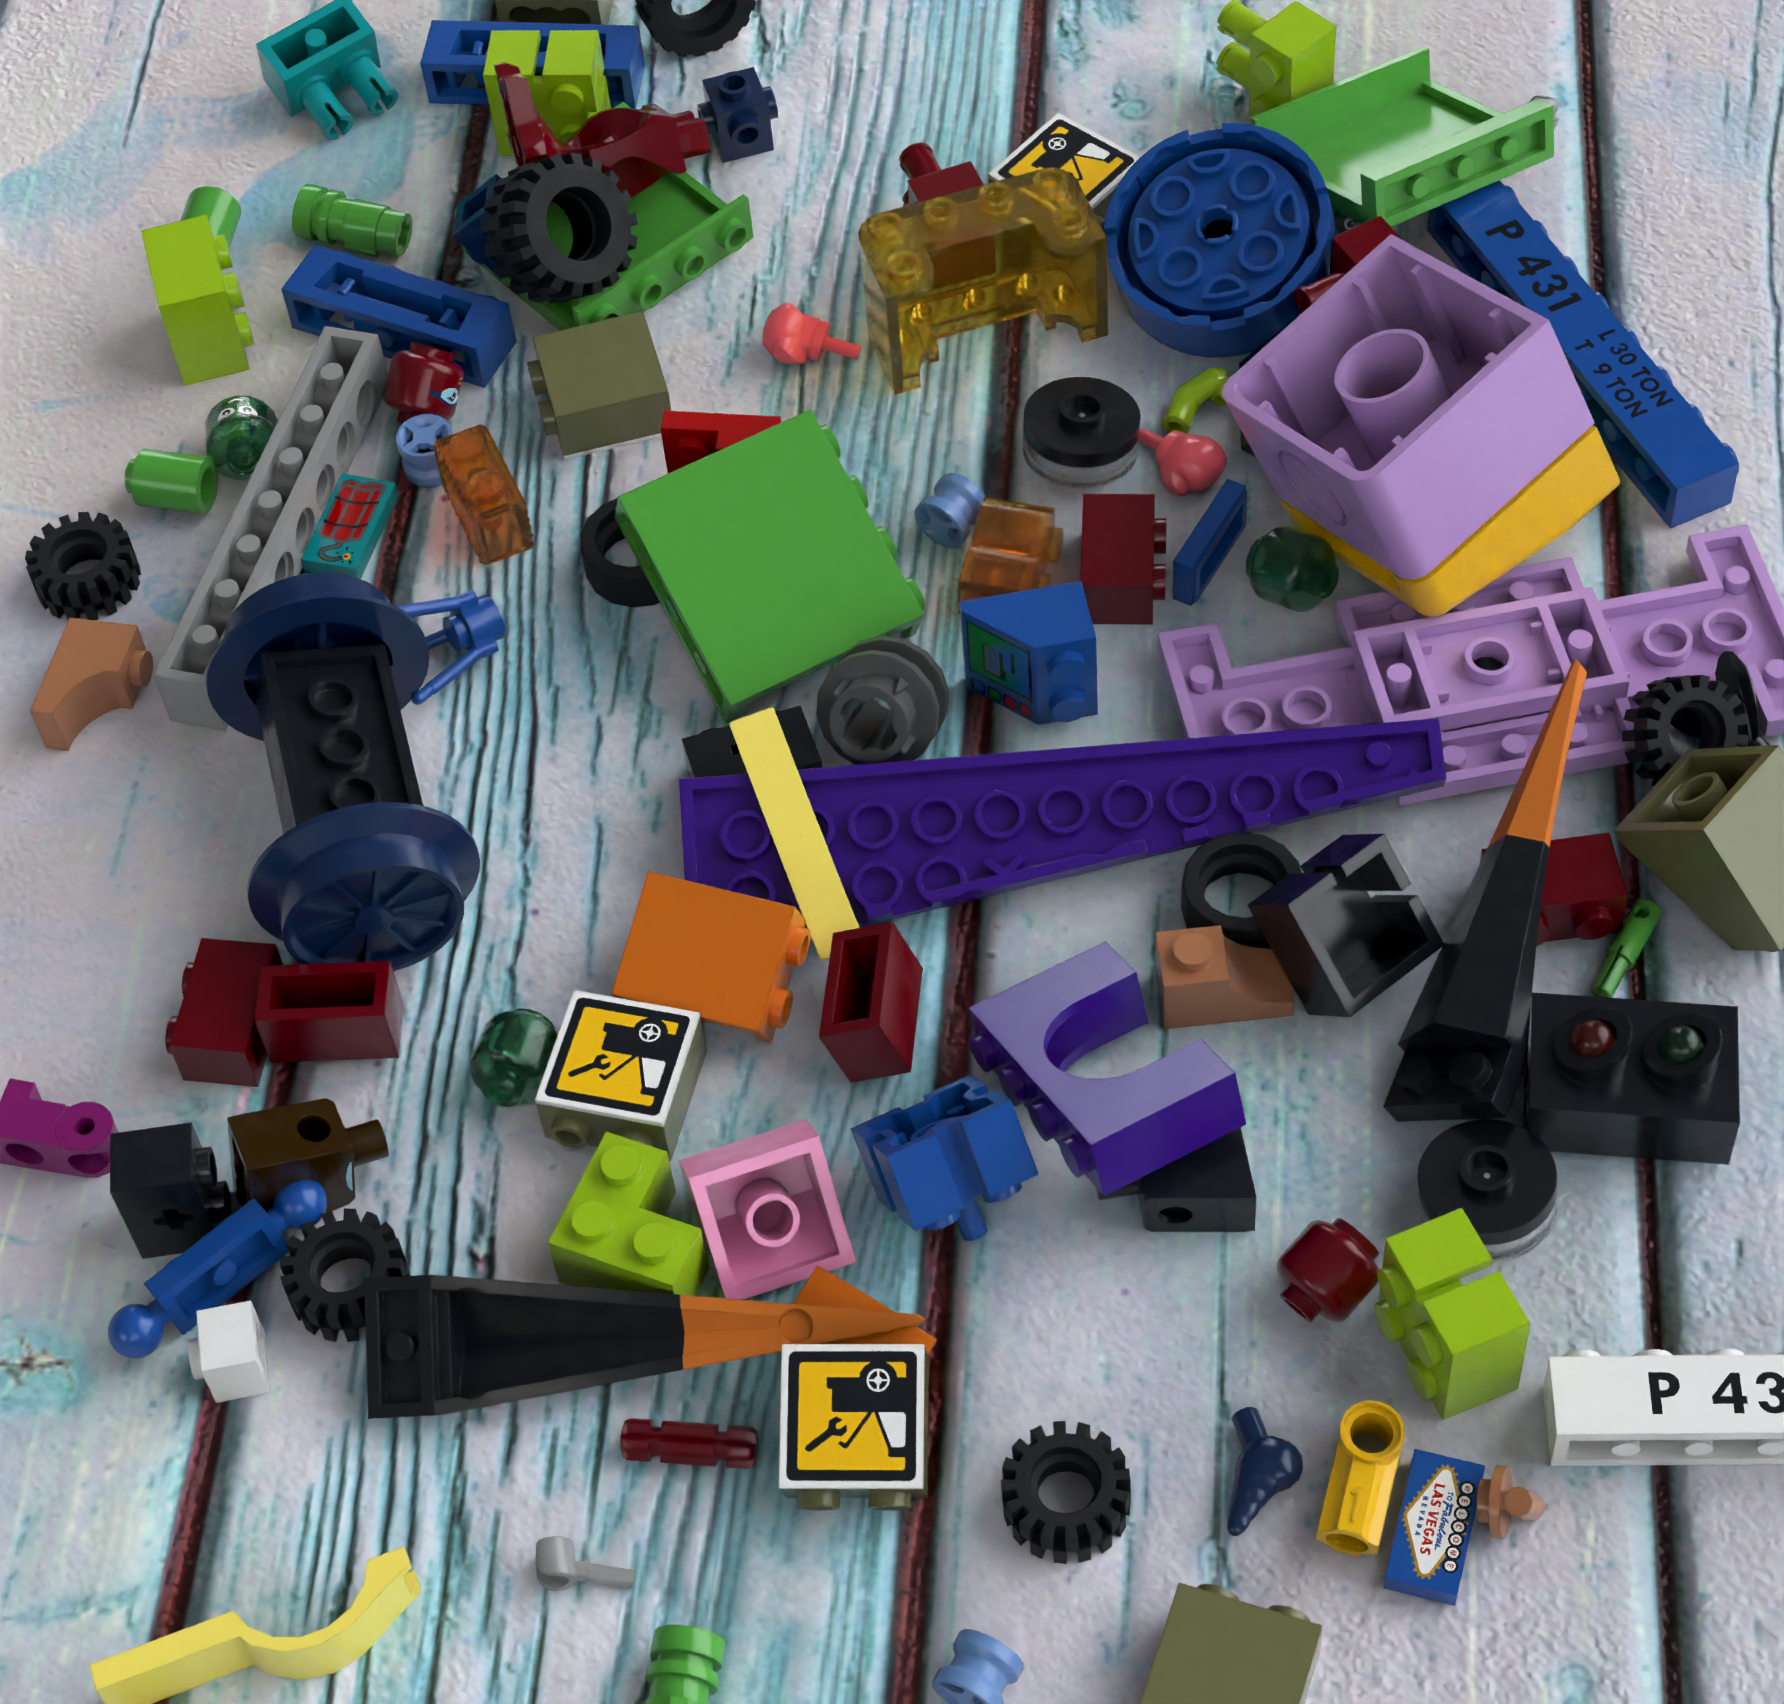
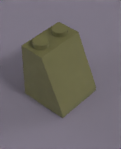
[1613,745,1784,952]

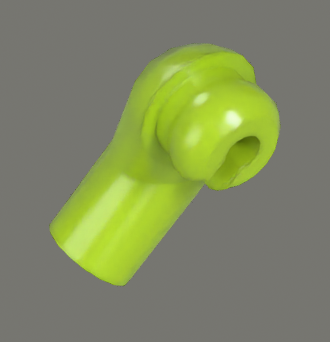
[1162,367,1230,433]

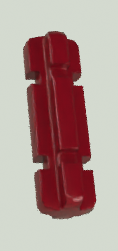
[620,1418,759,1469]

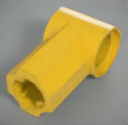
[1316,1400,1404,1557]

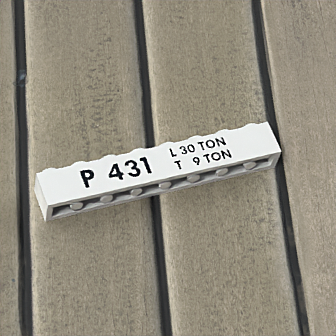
[1543,1349,1784,1466]

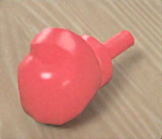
[762,303,861,365]
[1138,428,1227,496]

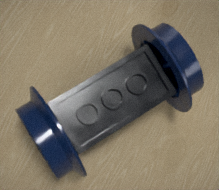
[206,573,480,972]

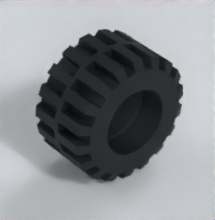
[481,153,638,304]

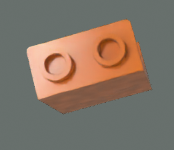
[611,871,811,1043]

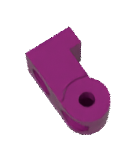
[0,1078,119,1178]

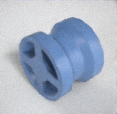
[395,414,460,488]
[914,473,989,548]
[932,1629,1024,1704]

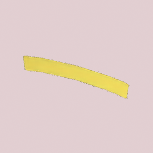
[729,707,859,960]

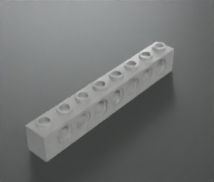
[153,326,388,731]

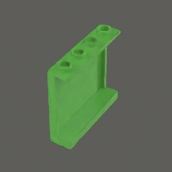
[1250,46,1554,227]
[454,102,754,330]
[615,409,925,724]

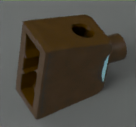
[227,1098,389,1212]

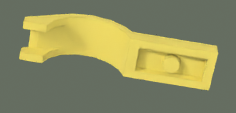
[89,1546,422,1704]

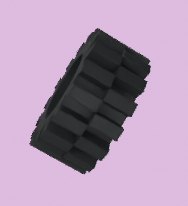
[25,512,141,620]
[1622,675,1749,786]
[280,1208,411,1342]
[1001,1421,1131,1564]

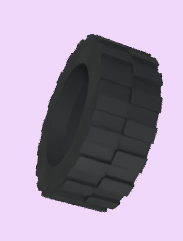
[635,0,756,57]

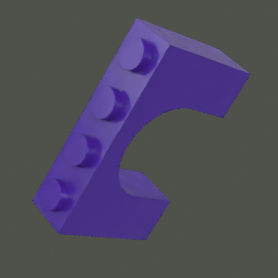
[969,941,1246,1196]

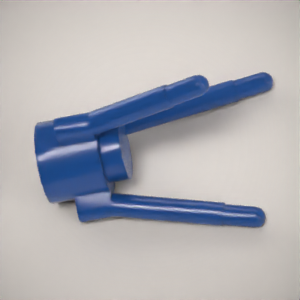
[397,590,505,705]

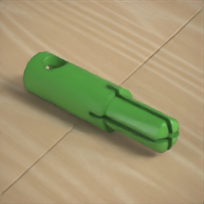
[1591,898,1662,998]

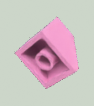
[678,1119,856,1300]

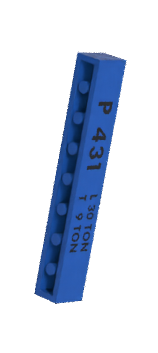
[1427,180,1739,529]

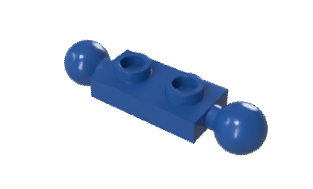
[108,1180,327,1359]

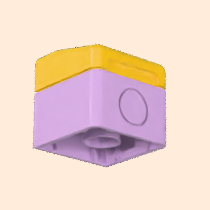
[1222,234,1620,617]

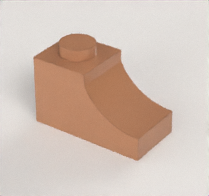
[30,617,153,751]
[1155,925,1294,1029]

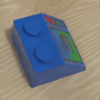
[959,581,1098,725]

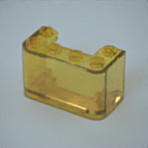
[858,167,1108,395]

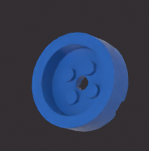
[1104,122,1339,358]

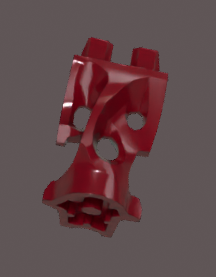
[494,62,711,198]

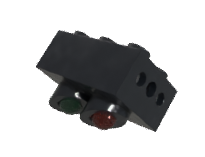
[1523,992,1740,1165]

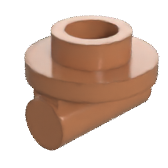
[1477,1465,1545,1539]

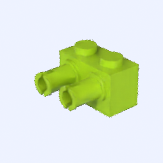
[1216,0,1337,117]

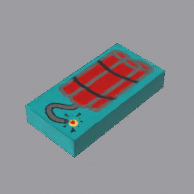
[301,473,399,579]

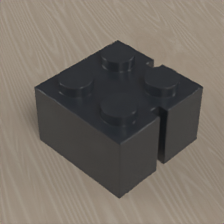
[1247,834,1444,1017]

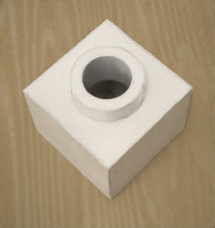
[188,1300,271,1403]

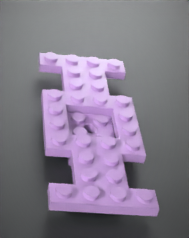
[1158,525,1784,834]

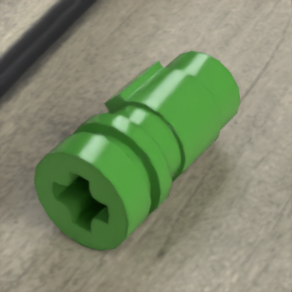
[292,183,413,257]
[645,1625,726,1704]

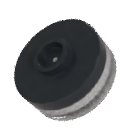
[1022,377,1141,488]
[1417,1119,1557,1263]

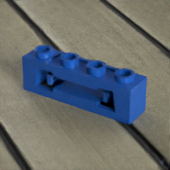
[420,20,645,109]
[281,244,517,388]

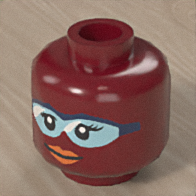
[383,342,464,423]

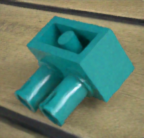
[256,0,399,140]

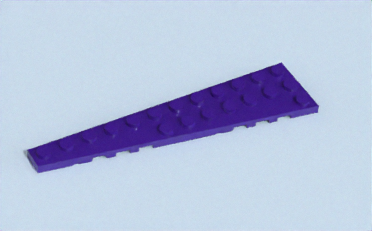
[679,718,1446,940]

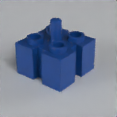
[850,1074,1039,1241]

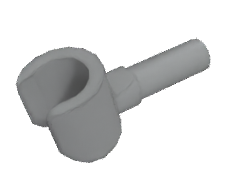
[535,1536,636,1591]

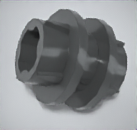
[816,636,949,765]

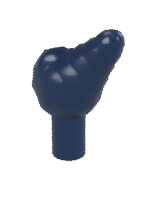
[1227,1407,1303,1536]

